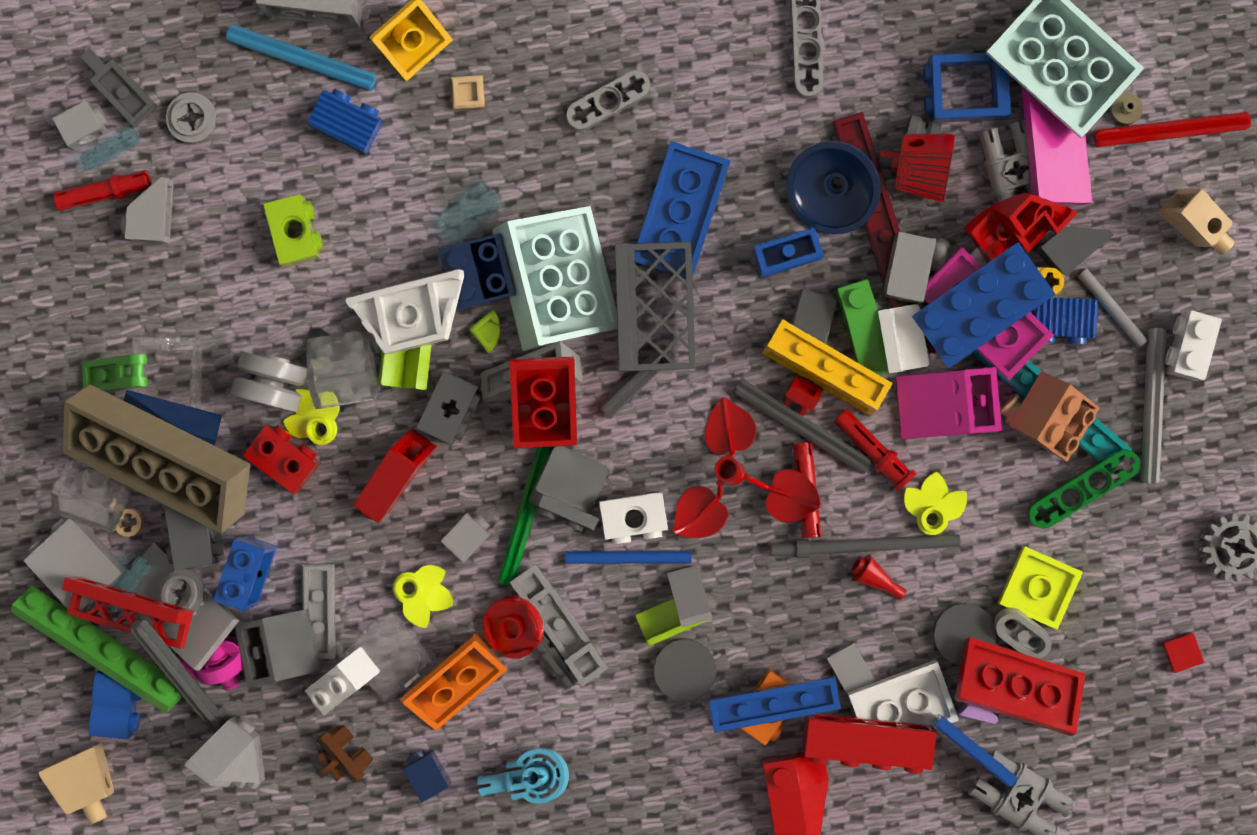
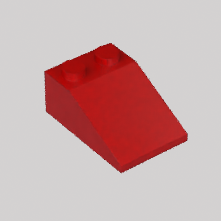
[509,356,577,448]

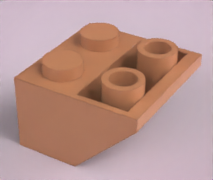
[1009,371,1100,462]

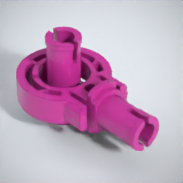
[157,636,243,690]

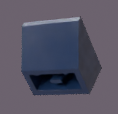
[438,233,516,313]

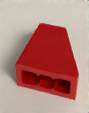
[353,428,437,524]

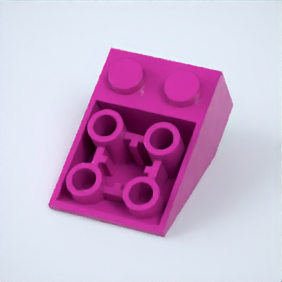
[895,367,1002,440]

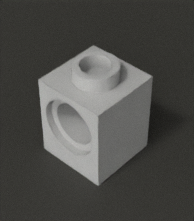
[52,100,108,150]
[441,512,492,563]

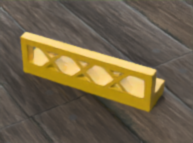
[762,319,892,416]

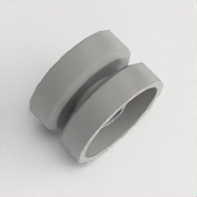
[229,351,309,412]

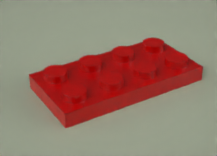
[955,637,1085,736]

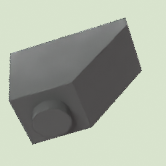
[1035,227,1114,277]

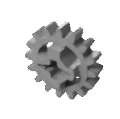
[1199,513,1257,582]

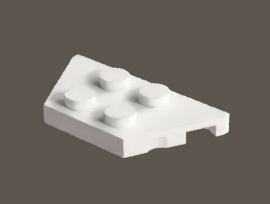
[346,269,464,354]

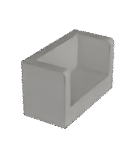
[882,232,936,304]

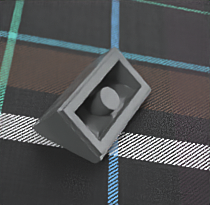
[791,289,837,344]

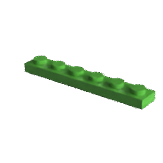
[11,585,183,714]

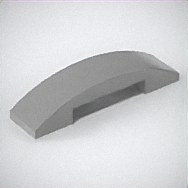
[510,564,608,687]

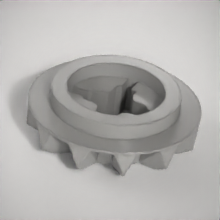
[166,92,217,143]
[158,569,207,616]

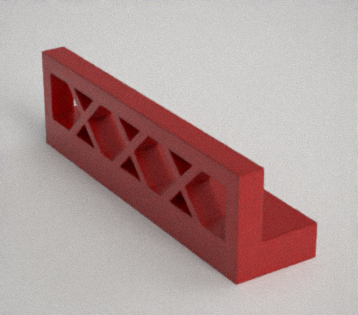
[62,577,194,649]

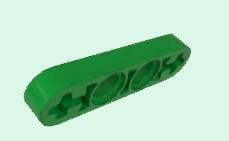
[1028,449,1140,529]

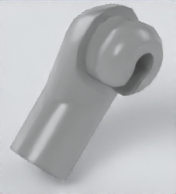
[931,238,950,273]

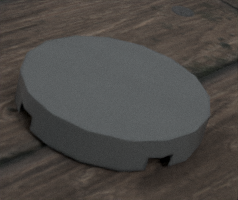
[933,603,997,666]
[653,638,717,702]

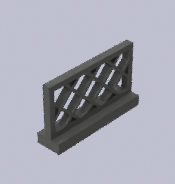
[615,242,696,372]

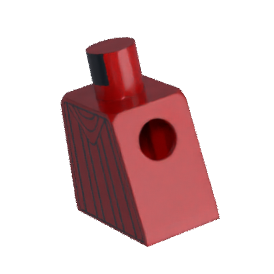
[879,134,955,202]

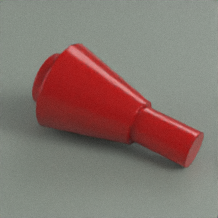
[851,554,906,600]

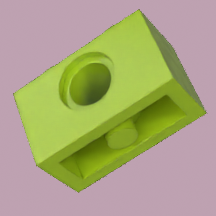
[263,194,323,268]

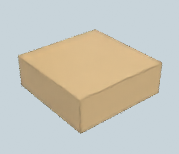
[451,75,485,110]

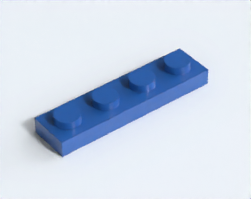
[708,676,841,733]

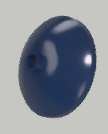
[786,141,881,234]

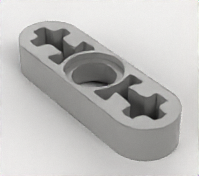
[567,70,650,131]

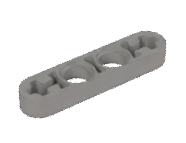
[791,0,823,99]

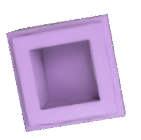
[956,703,999,724]

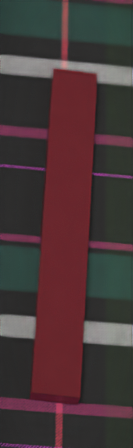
[832,112,936,354]

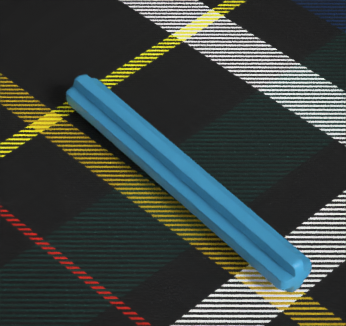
[226,24,376,91]

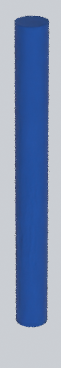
[565,551,692,564]

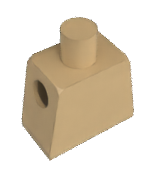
[1158,189,1235,255]
[38,743,114,825]

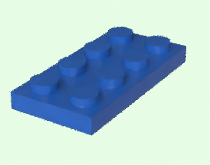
[634,141,731,279]
[912,242,1056,369]

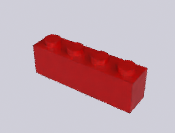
[801,714,937,773]

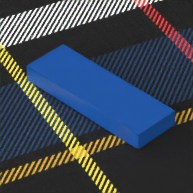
[932,713,1018,787]

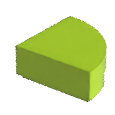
[469,310,501,354]

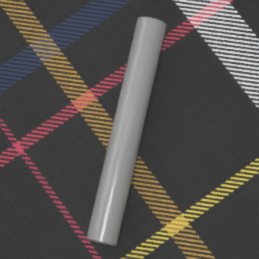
[1077,268,1148,348]

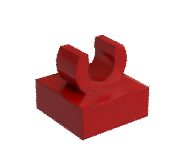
[784,373,824,416]

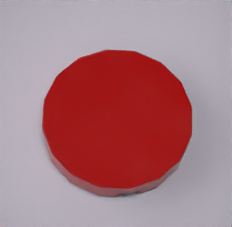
[482,596,544,659]

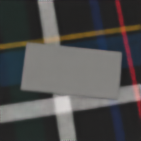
[117,542,240,671]

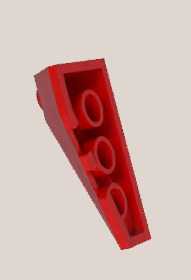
[761,752,829,835]

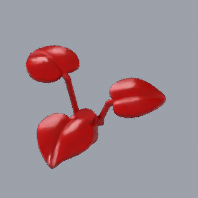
[673,397,821,538]

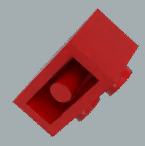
[243,424,321,494]

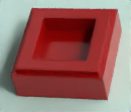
[1161,632,1204,673]

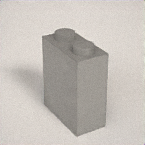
[23,516,129,612]

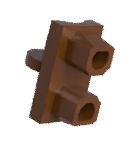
[316,725,373,783]

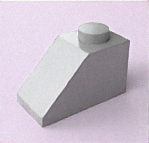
[121,177,174,244]

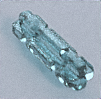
[80,127,141,171]
[106,556,153,613]

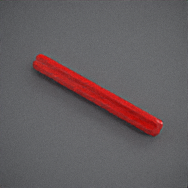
[1094,112,1251,147]

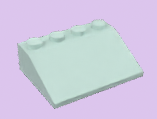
[986,0,1144,139]
[492,206,618,352]

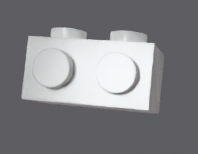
[1165,310,1222,381]

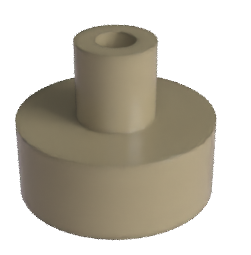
[1109,92,1143,125]

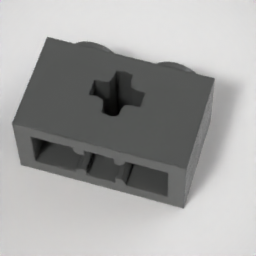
[416,371,482,444]

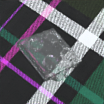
[343,611,434,701]

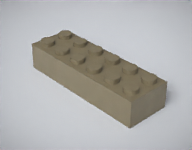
[62,384,250,534]

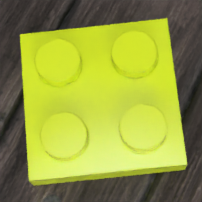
[997,546,1083,630]

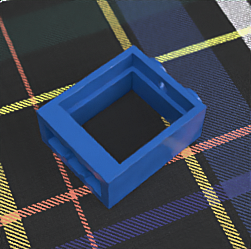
[923,53,1011,123]
[213,536,278,611]

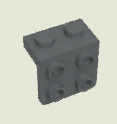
[528,446,609,532]

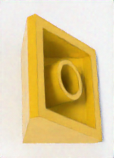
[369,0,453,82]

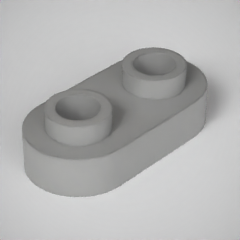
[994,608,1052,659]

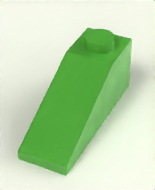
[834,279,889,376]

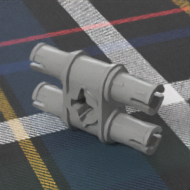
[978,120,1032,203]
[968,750,1076,835]

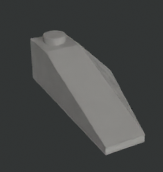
[184,716,265,789]

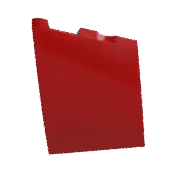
[963,192,1077,263]

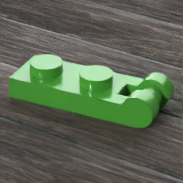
[82,354,148,392]

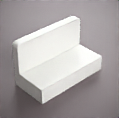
[878,304,930,374]

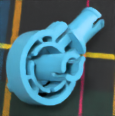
[477,748,569,804]

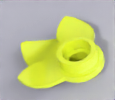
[283,387,340,445]
[904,472,967,535]
[393,565,454,628]

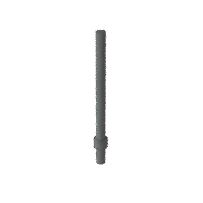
[770,534,960,558]

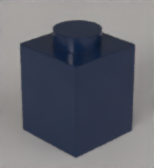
[403,749,452,803]

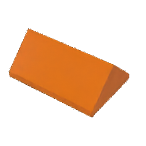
[400,633,508,731]

